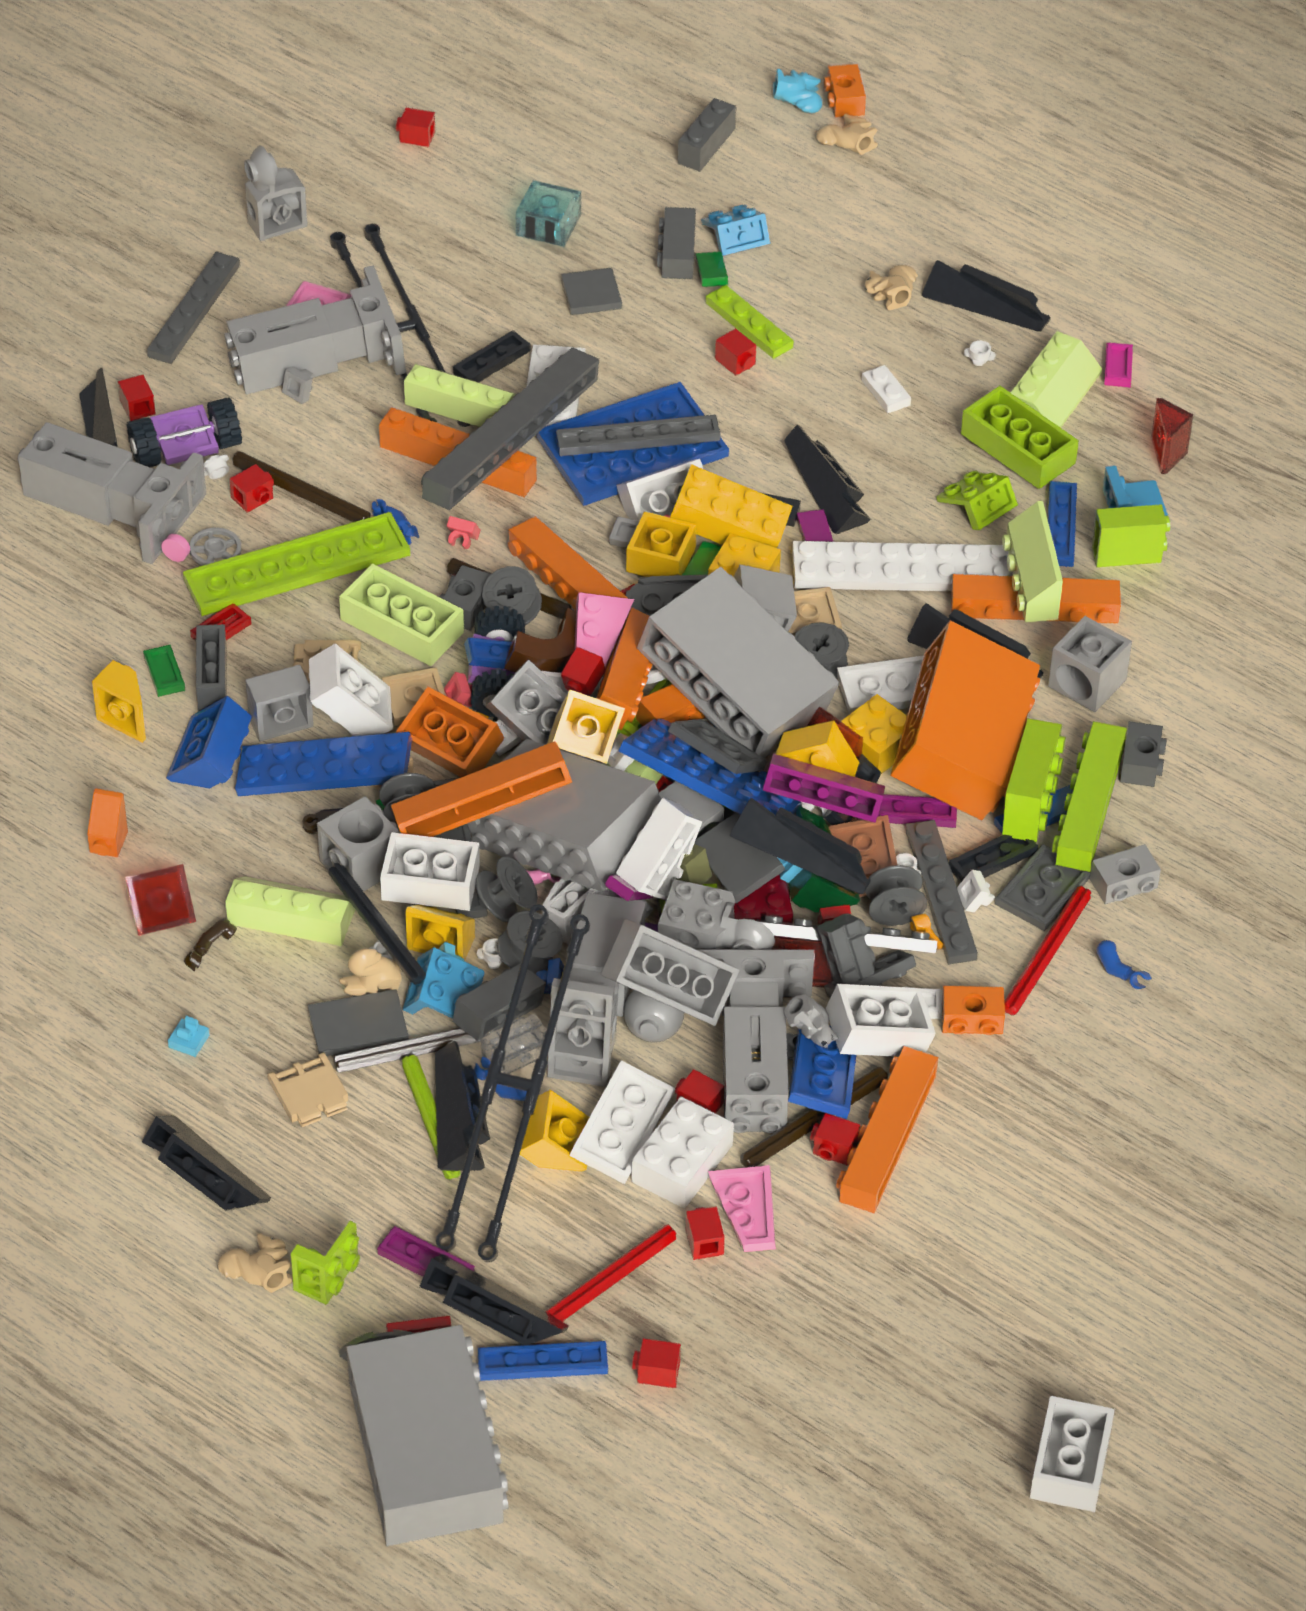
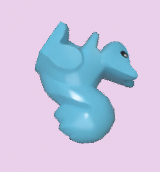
[772,69,823,114]

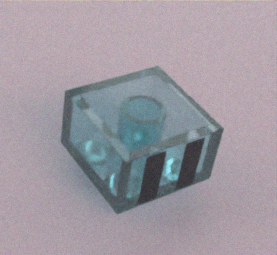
[516,180,581,247]

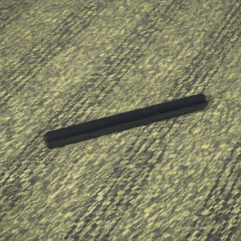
[328,863,426,985]

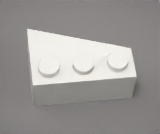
[616,798,702,900]
[542,878,621,944]

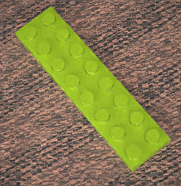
[183,512,411,616]

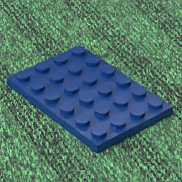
[536,381,729,506]
[618,719,802,815]

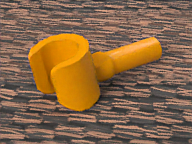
[910,914,943,950]

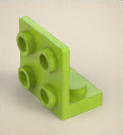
[936,471,1018,530]
[291,1221,360,1305]

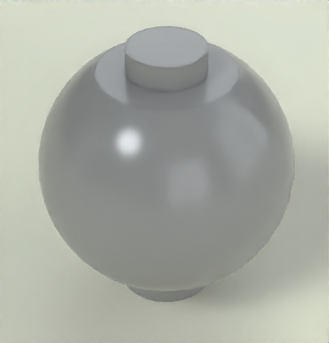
[624,990,684,1043]

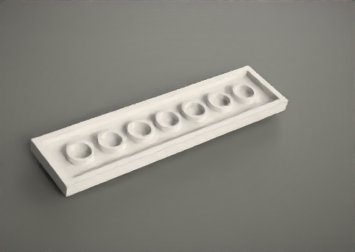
[792,541,1013,591]

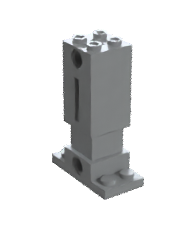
[224,265,406,395]
[18,422,206,564]
[547,893,646,1087]
[695,949,814,1133]

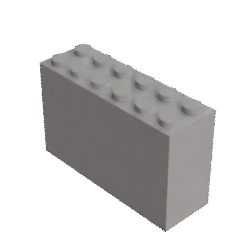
[637,567,840,758]
[467,738,661,892]
[347,1325,508,1546]

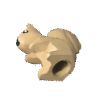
[816,114,877,155]
[864,265,918,310]
[339,948,402,997]
[217,1233,293,1293]

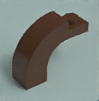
[504,608,576,673]

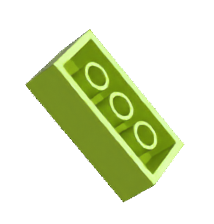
[961,386,1079,489]
[1002,718,1066,842]

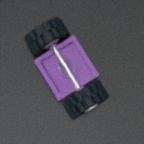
[127,397,242,467]
[468,606,525,721]

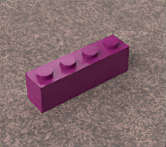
[763,754,885,823]

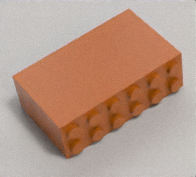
[890,620,1040,820]

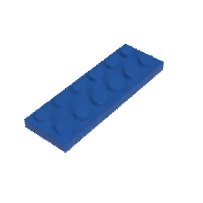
[235,732,412,797]

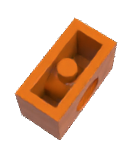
[824,64,866,117]
[942,986,1005,1035]

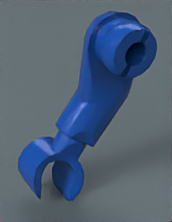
[372,499,420,545]
[1096,940,1152,989]
[474,1057,527,1101]

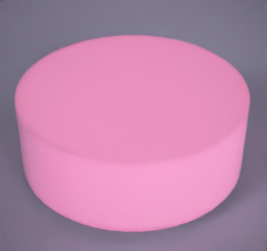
[161,534,190,562]

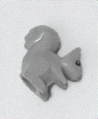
[783,994,838,1048]

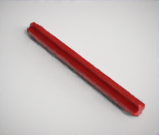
[1004,886,1091,1016]
[544,1224,677,1322]

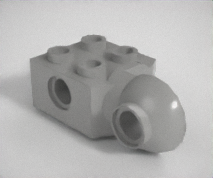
[244,145,307,241]
[658,879,775,950]

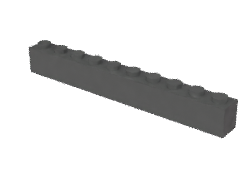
[421,347,599,511]

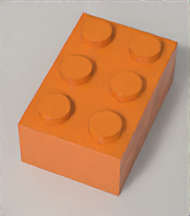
[396,686,504,777]

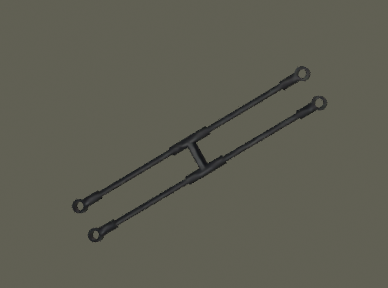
[330,224,471,427]
[436,904,590,1262]

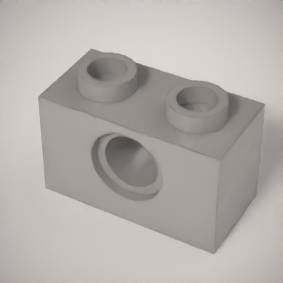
[1090,844,1161,904]

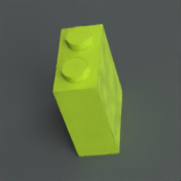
[1092,504,1170,567]

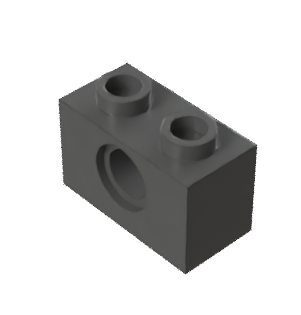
[440,565,491,631]
[1120,721,1167,787]

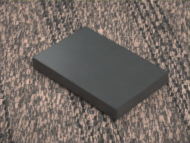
[668,719,767,774]
[694,812,785,903]
[995,844,1091,931]
[308,989,409,1057]

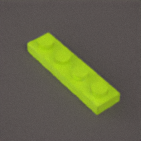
[706,285,794,359]

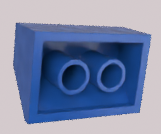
[166,696,252,789]

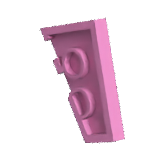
[575,593,634,667]
[708,1165,776,1252]

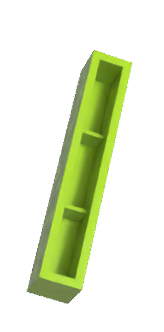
[1052,721,1127,872]

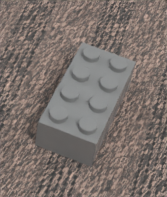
[485,660,578,756]
[601,919,740,1026]

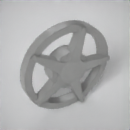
[190,527,241,566]

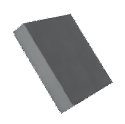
[561,268,622,315]

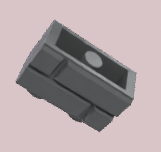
[817,913,875,985]

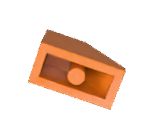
[87,788,128,857]

